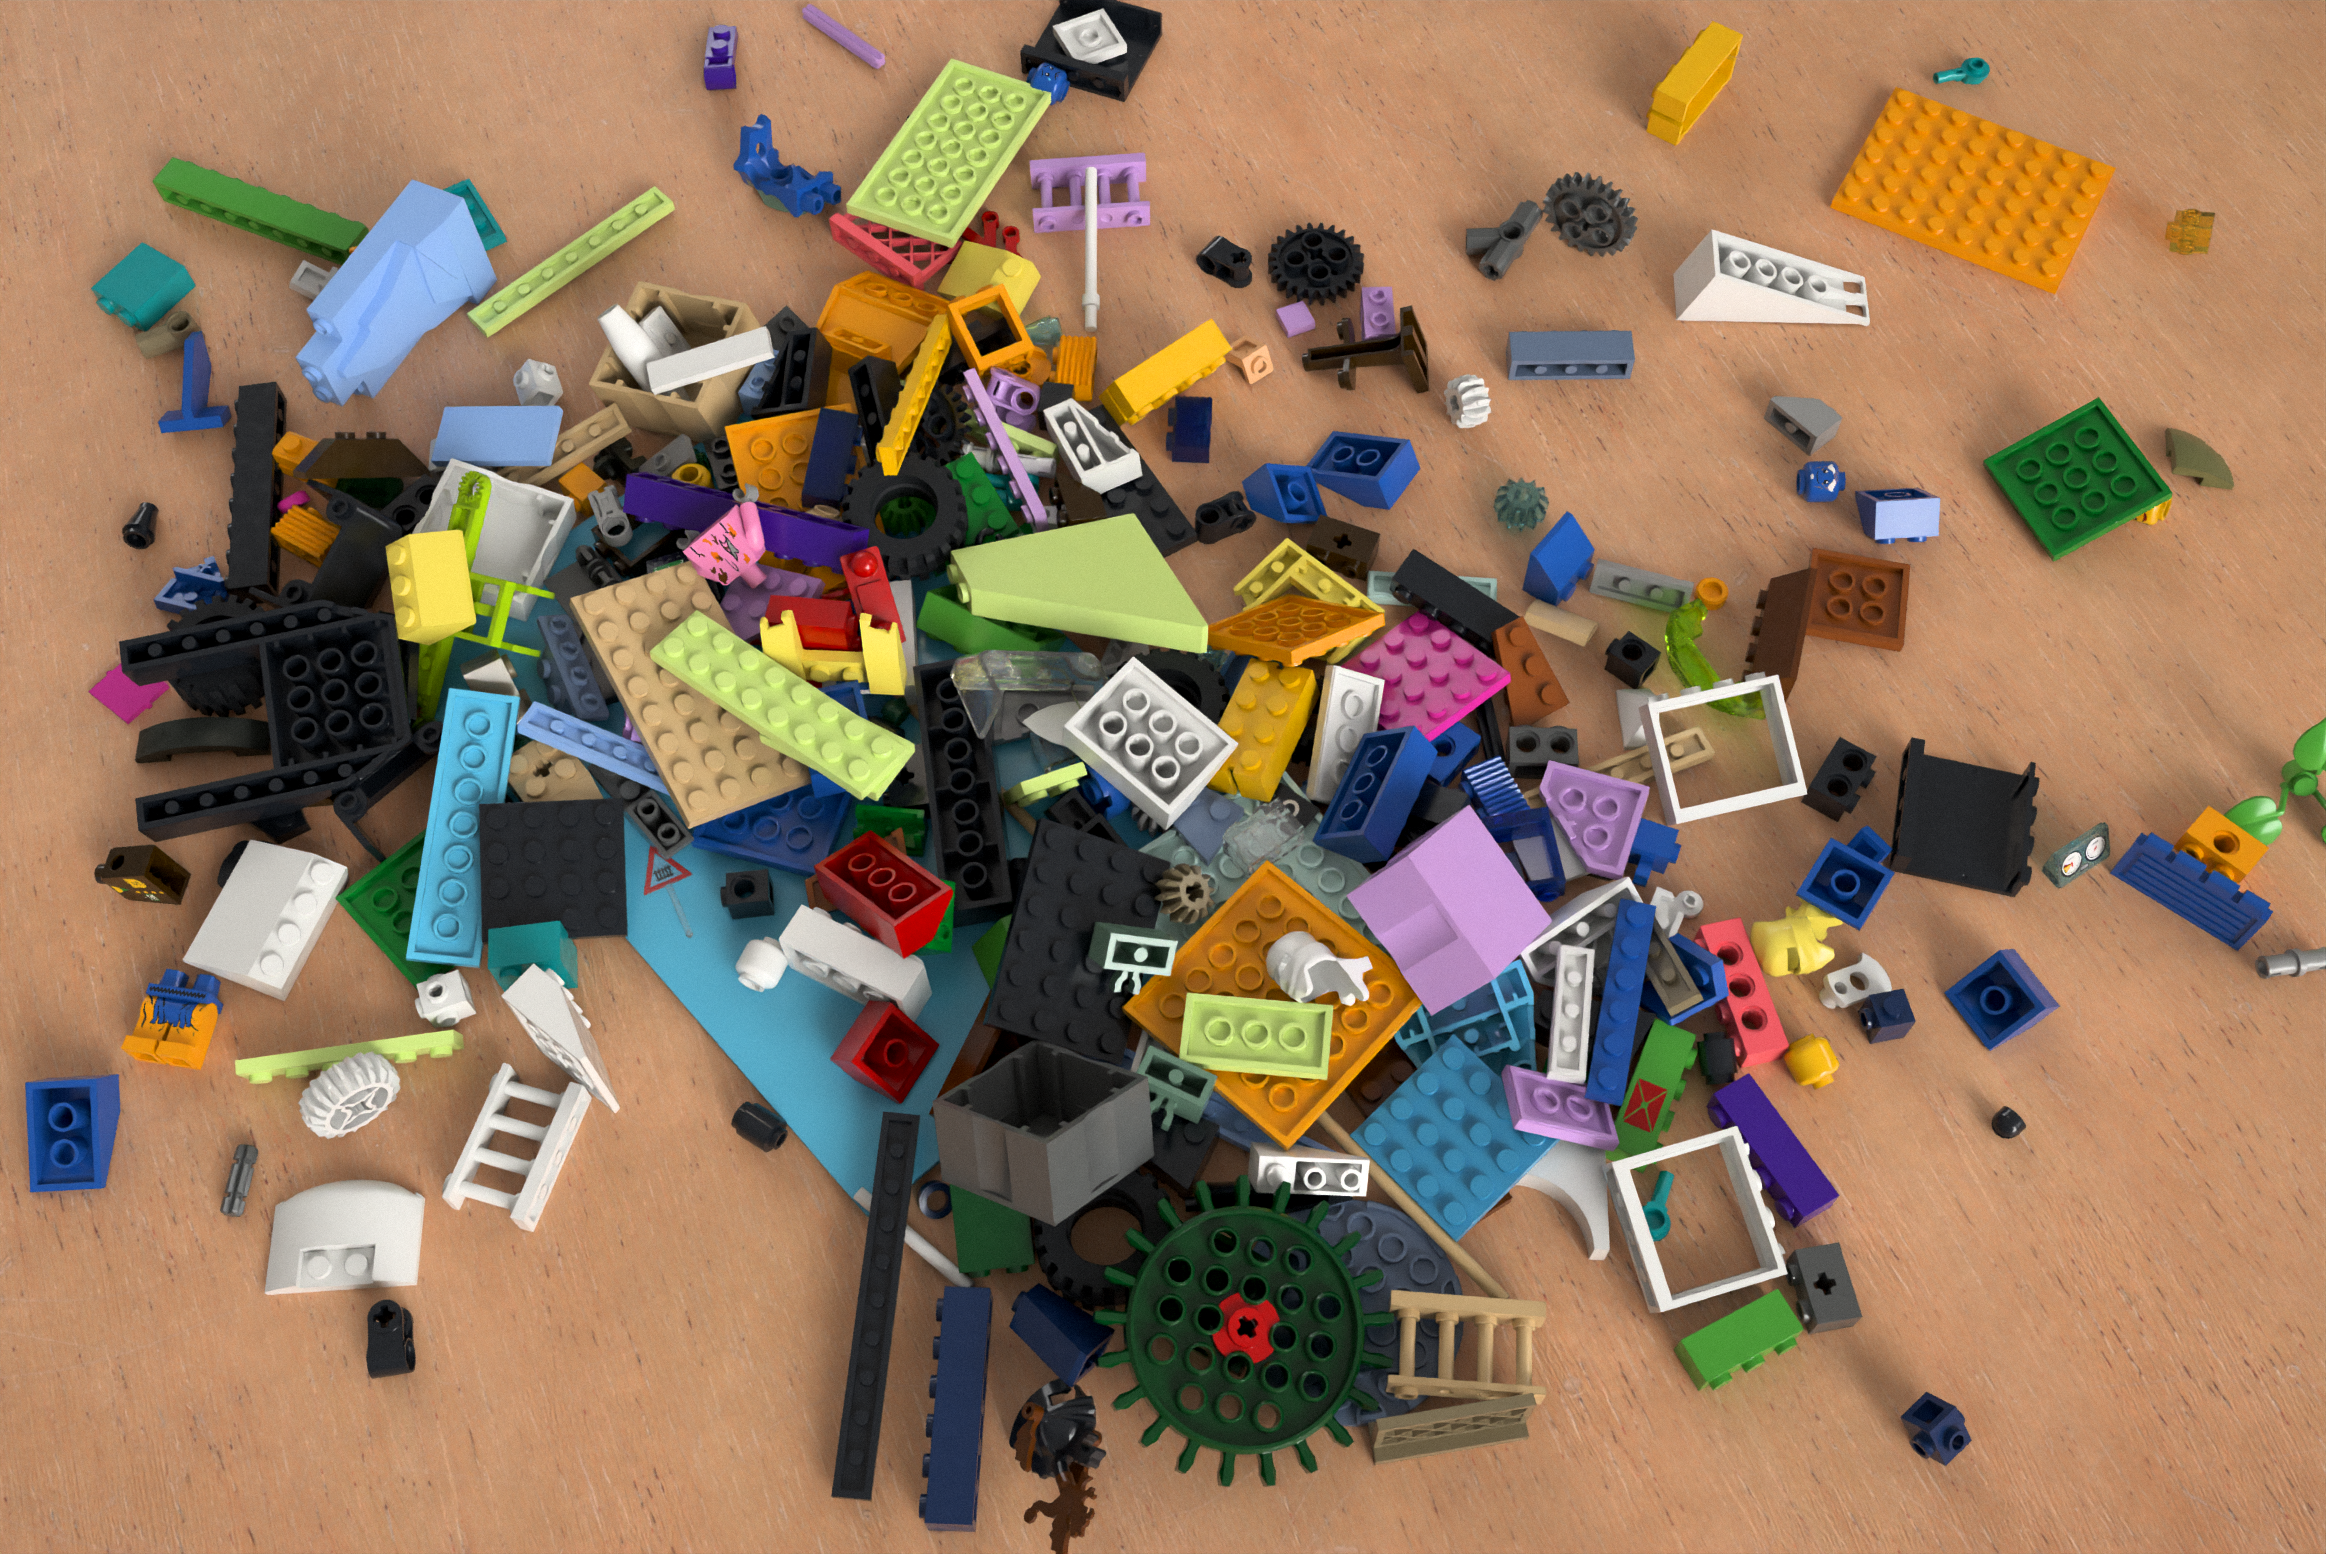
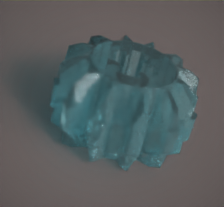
[1494,477,1549,532]

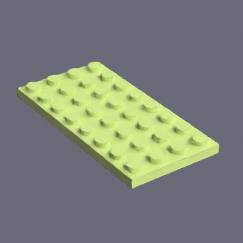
[846,59,1051,248]

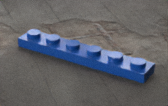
[1584,898,1656,1106]

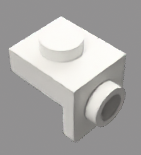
[289,260,339,300]

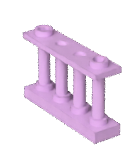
[1030,153,1150,233]

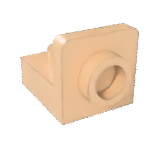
[1224,335,1273,384]

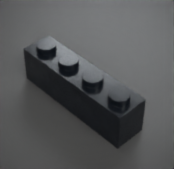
[848,355,918,467]
[1390,549,1520,659]

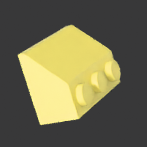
[385,530,476,645]

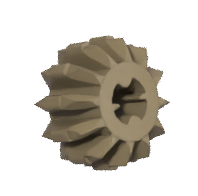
[1154,863,1216,924]

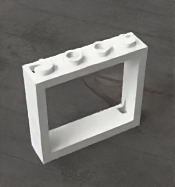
[1638,672,1808,826]
[1602,1126,1788,1313]

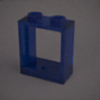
[1479,806,1566,902]

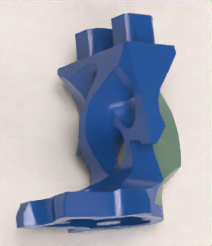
[733,114,841,218]

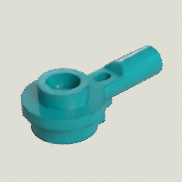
[1933,57,1990,85]
[1642,1171,1674,1242]

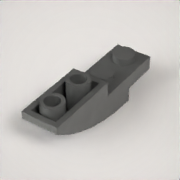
[587,764,694,860]

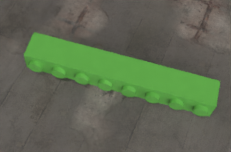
[153,157,369,265]

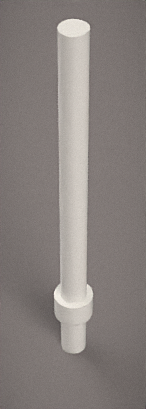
[1082,167,1100,332]

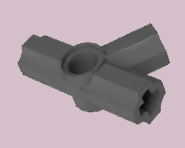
[1466,200,1543,281]

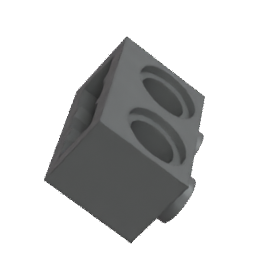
[1505,725,1579,779]

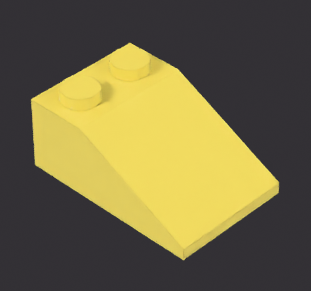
[937,241,1041,320]

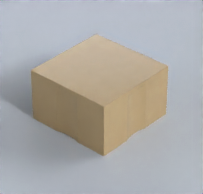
[589,281,761,443]

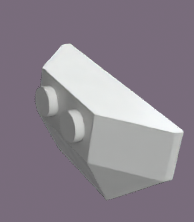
[1519,877,1643,987]

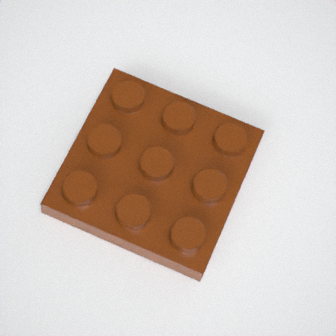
[1805,548,1911,652]

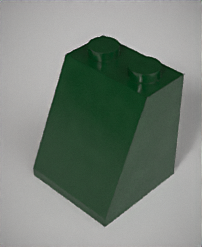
[949,1183,1035,1278]

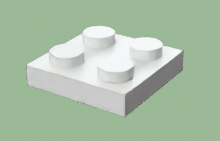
[1053,9,1127,64]

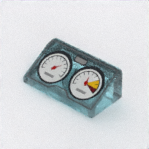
[2041,822,2110,888]

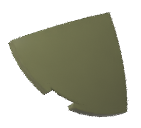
[2165,428,2234,490]

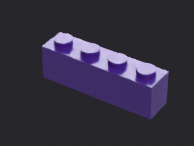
[1706,1073,1840,1228]

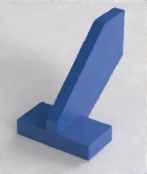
[158,331,232,433]

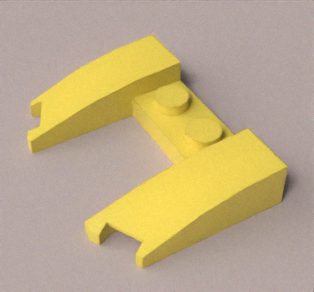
[1233,538,1385,665]
[759,610,908,695]

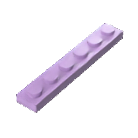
[961,368,1049,533]

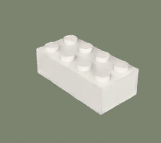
[779,904,932,1022]

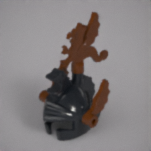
[1009,1378,1106,1554]

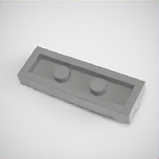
[1589,558,1694,616]

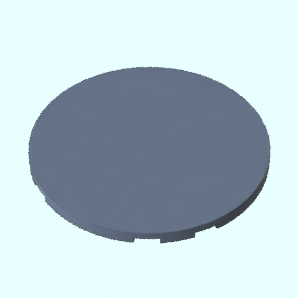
[1253,1200,1464,1427]

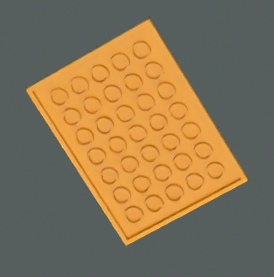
[1830,87,2116,294]

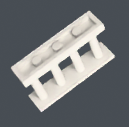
[442,1063,592,1232]

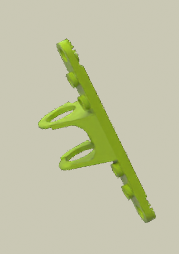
[411,471,555,728]

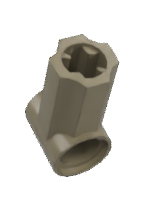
[135,311,205,359]

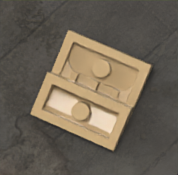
[1524,599,1599,647]

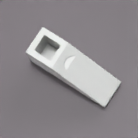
[1248,1142,1370,1196]

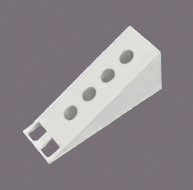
[1673,229,1870,326]

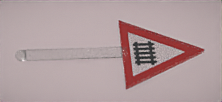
[644,845,693,938]

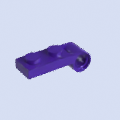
[704,25,738,90]

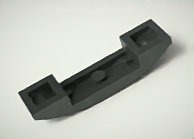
[135,717,271,763]

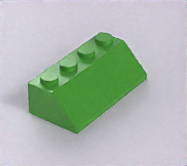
[916,584,1067,682]

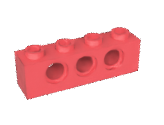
[1692,917,1789,1068]

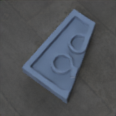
[1172,787,1244,867]

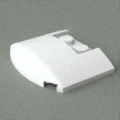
[265,1180,425,1295]

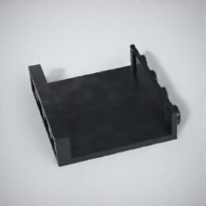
[1020,0,1162,102]
[1889,737,2039,897]

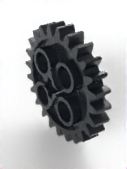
[1268,223,1364,306]
[901,380,973,469]

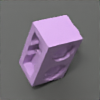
[1360,287,1396,341]

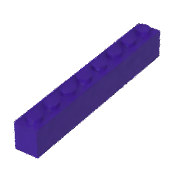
[623,471,869,575]

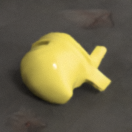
[1750,897,1843,977]

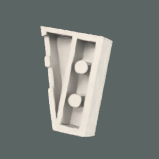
[1043,398,1143,494]

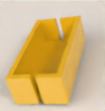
[1646,21,1743,146]
[1098,318,1232,427]
[1206,658,1320,803]

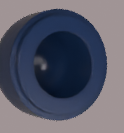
[917,1180,952,1219]

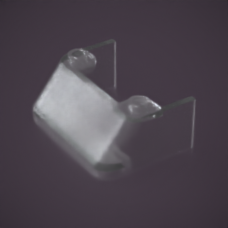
[950,650,1109,739]

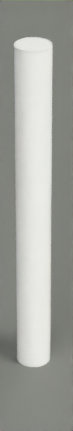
[853,1187,975,1287]

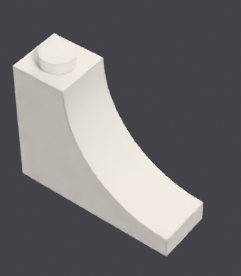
[1516,1140,1610,1261]

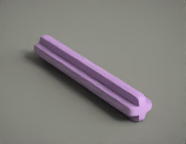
[802,4,886,69]

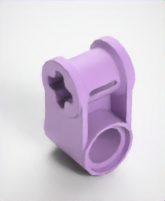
[986,367,1042,415]

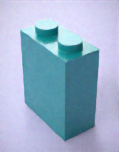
[91,242,196,332]

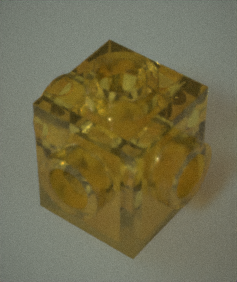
[2165,209,2215,255]

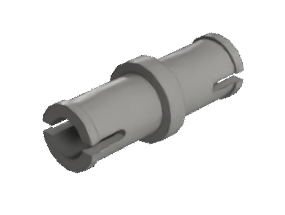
[2255,947,2326,979]

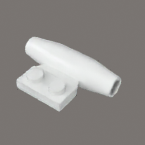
[597,304,692,401]

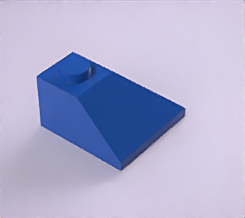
[1242,463,1328,524]

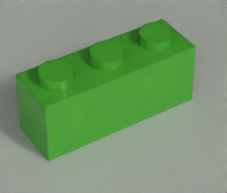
[1674,1289,1804,1391]

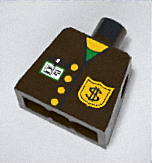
[94,845,191,905]

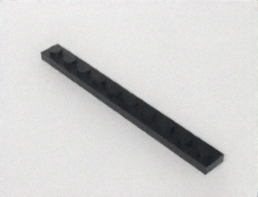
[831,1112,920,1501]

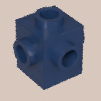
[1900,1392,1972,1466]

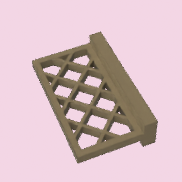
[1367,1393,1536,1465]

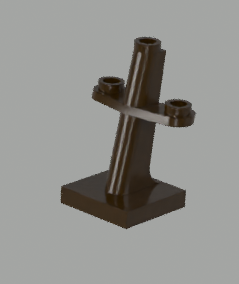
[1302,305,1429,393]

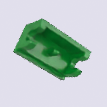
[853,804,929,857]

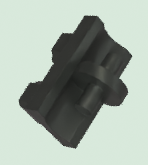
[593,437,647,488]

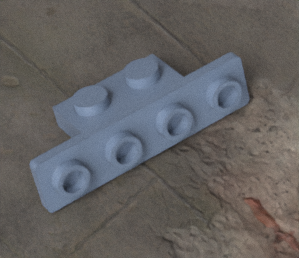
[536,614,610,722]

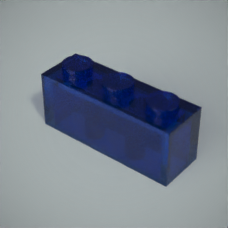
[802,407,864,513]

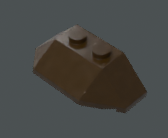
[293,431,430,479]

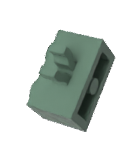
[1088,922,1178,995]
[1136,1045,1218,1132]

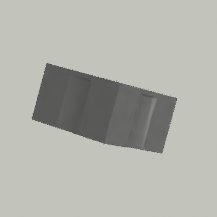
[932,1039,1154,1226]

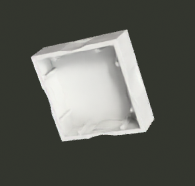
[412,458,576,622]

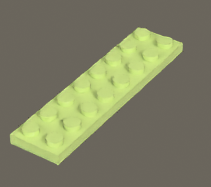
[650,610,907,801]

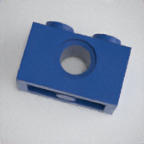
[1426,721,1481,788]

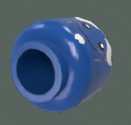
[1796,461,1846,502]

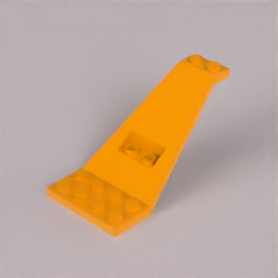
[815,270,968,424]

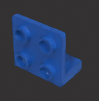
[1639,933,1729,1026]

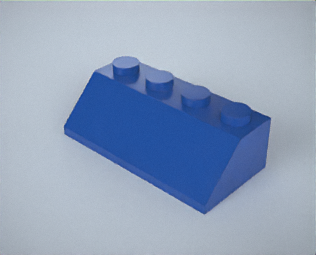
[1312,725,1438,863]

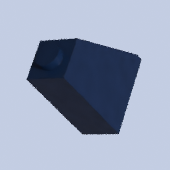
[1009,1283,1115,1388]

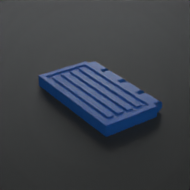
[2110,832,2273,951]

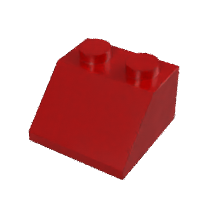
[830,1000,940,1104]

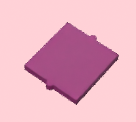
[88,663,170,724]

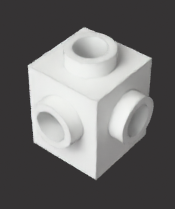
[513,359,563,406]
[415,970,476,1028]

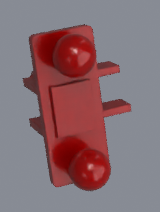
[819,546,906,643]

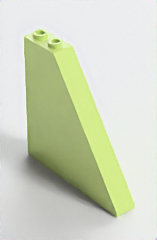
[947,513,1208,653]

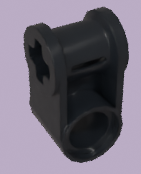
[1196,236,1252,288]
[1194,491,1257,544]
[366,1300,416,1379]

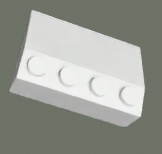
[1062,656,1238,830]
[183,840,349,1001]
[501,963,620,1113]

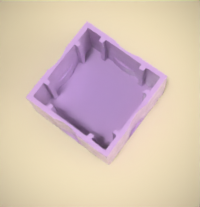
[1346,805,1552,1016]

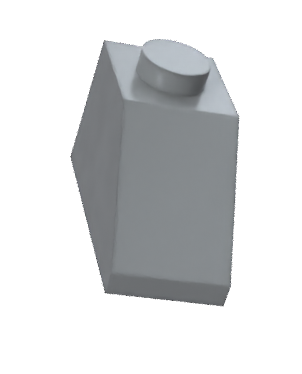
[1764,396,1842,456]

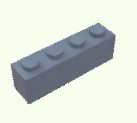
[1506,330,1635,380]

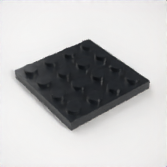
[479,798,628,945]

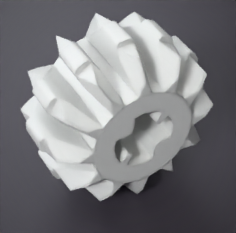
[1444,374,1492,428]

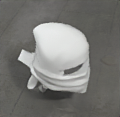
[1266,931,1373,1006]

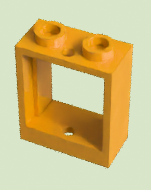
[945,283,1035,379]

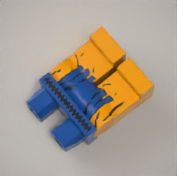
[121,969,224,1070]

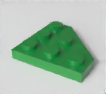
[924,452,1019,577]

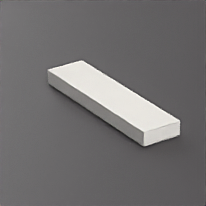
[646,326,775,395]
[1546,944,1595,1085]

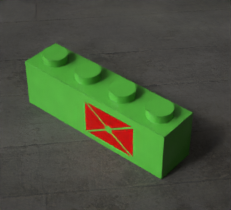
[1605,1018,1698,1174]

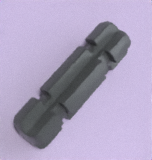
[220,1144,258,1217]

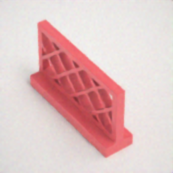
[829,212,963,291]

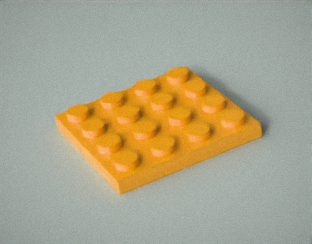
[1207,594,1385,667]

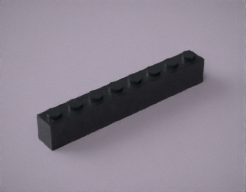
[224,382,287,604]

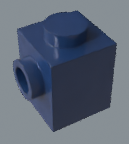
[1858,988,1916,1044]

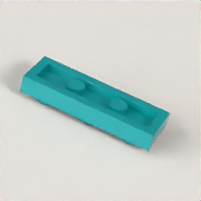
[443,178,507,251]

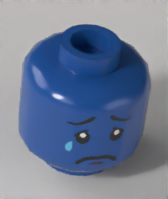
[1026,62,1070,106]

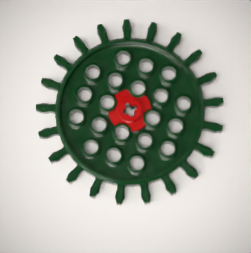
[1092,1175,1394,1487]

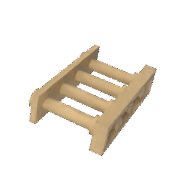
[1385,1290,1546,1407]

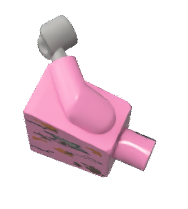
[676,483,767,589]

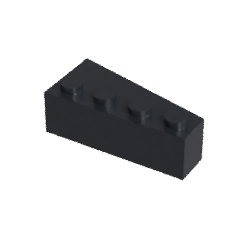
[1142,1107,1220,1201]

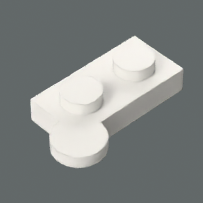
[1650,887,1703,938]

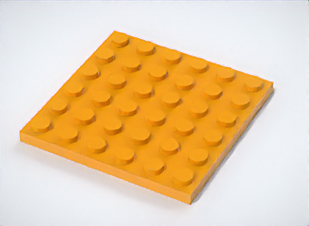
[1122,860,1423,1151]

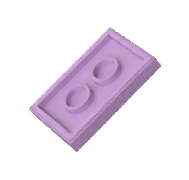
[1501,1065,1619,1151]

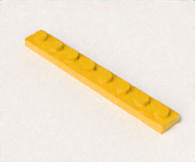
[876,314,952,476]

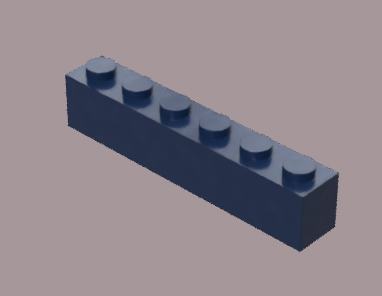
[919,1286,993,1532]

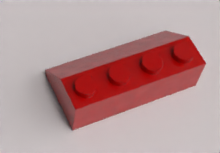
[814,830,953,959]

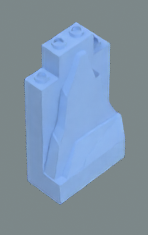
[295,179,497,407]

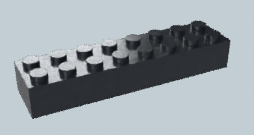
[913,654,1016,928]

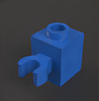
[1627,818,1681,887]

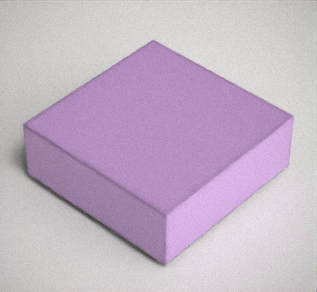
[1275,301,1315,338]

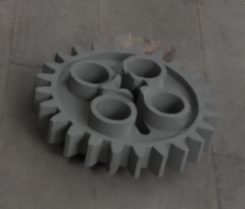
[1543,172,1638,257]

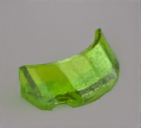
[1665,598,1766,720]

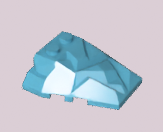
[1394,959,1537,1079]

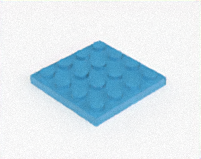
[1350,1034,1560,1242]

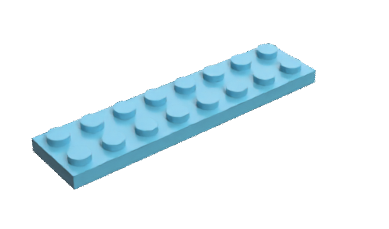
[406,688,520,968]

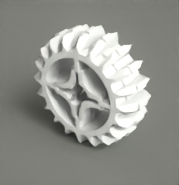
[298,1051,401,1139]

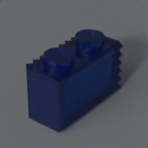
[1166,395,1212,463]

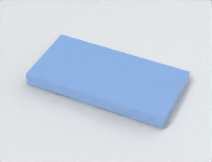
[431,405,563,467]

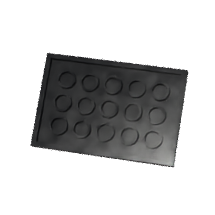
[983,818,1171,1066]

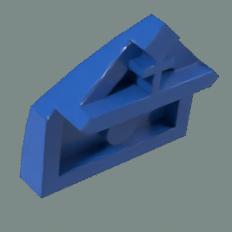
[153,556,229,614]

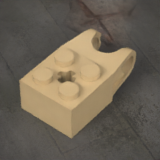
[508,740,604,802]

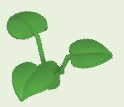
[2223,717,2326,846]

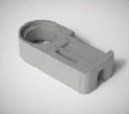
[588,485,633,547]

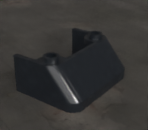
[248,479,407,609]
[332,718,443,863]

